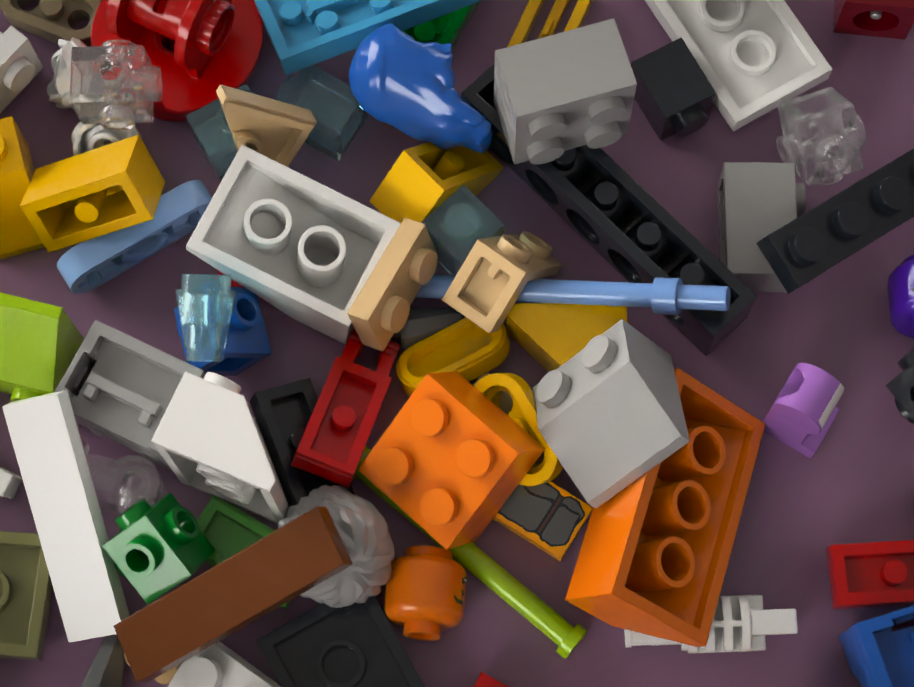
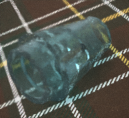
[175,274,237,362]

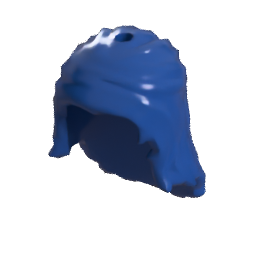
[348,23,493,154]

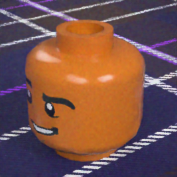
[384,545,467,641]

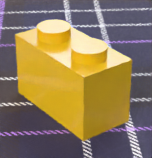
[20,134,165,253]

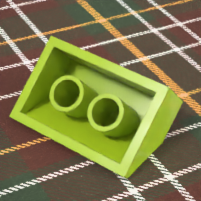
[0,292,84,402]

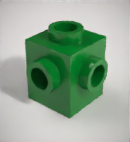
[102,492,215,605]

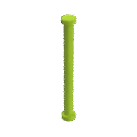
[352,446,588,659]

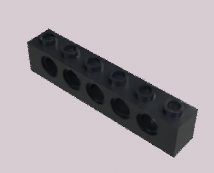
[461,63,757,356]

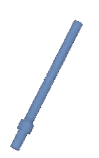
[416,275,731,315]

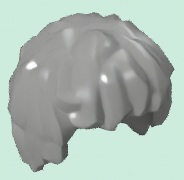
[278,485,395,608]

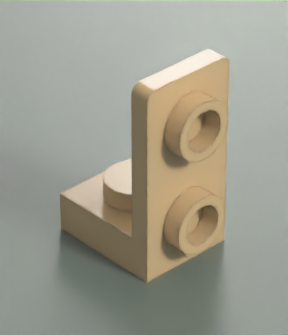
[442,231,563,334]

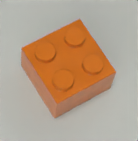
[358,371,546,550]

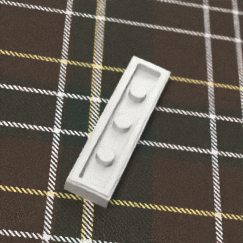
[2,390,130,642]

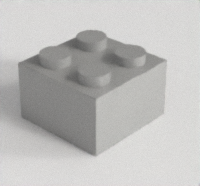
[494,18,637,165]

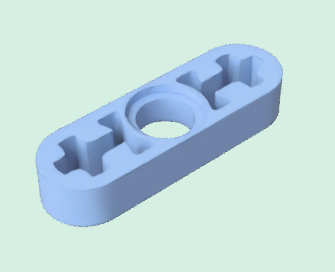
[56,180,212,294]

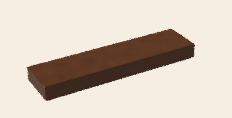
[113,506,353,683]

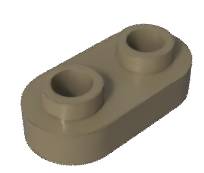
[0,0,101,48]

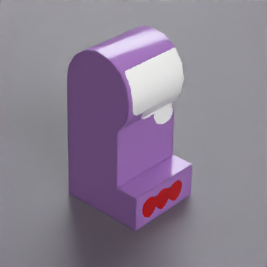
[763,363,844,459]

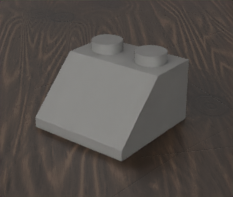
[533,319,690,508]

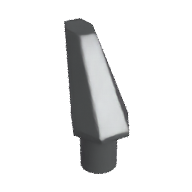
[391,307,465,351]
[80,634,125,687]

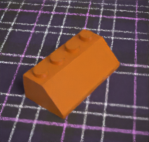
[565,368,765,647]

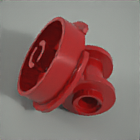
[91,0,263,122]

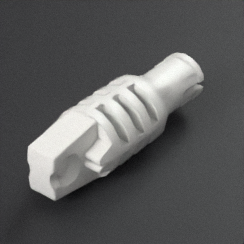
[624,595,798,654]

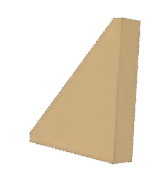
[216,84,317,167]

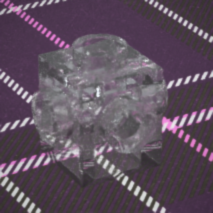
[70,39,163,130]
[776,87,866,186]

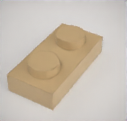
[347,218,439,352]

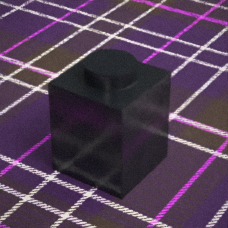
[631,37,716,141]

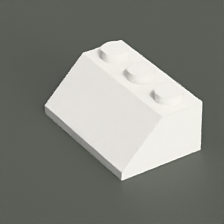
[151,371,289,524]

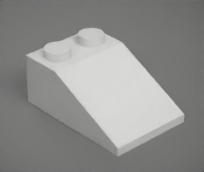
[186,145,401,344]

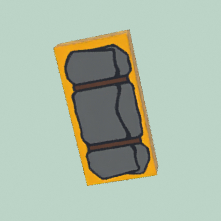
[493,481,593,562]

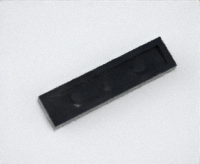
[756,148,914,294]

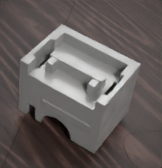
[54,320,206,472]

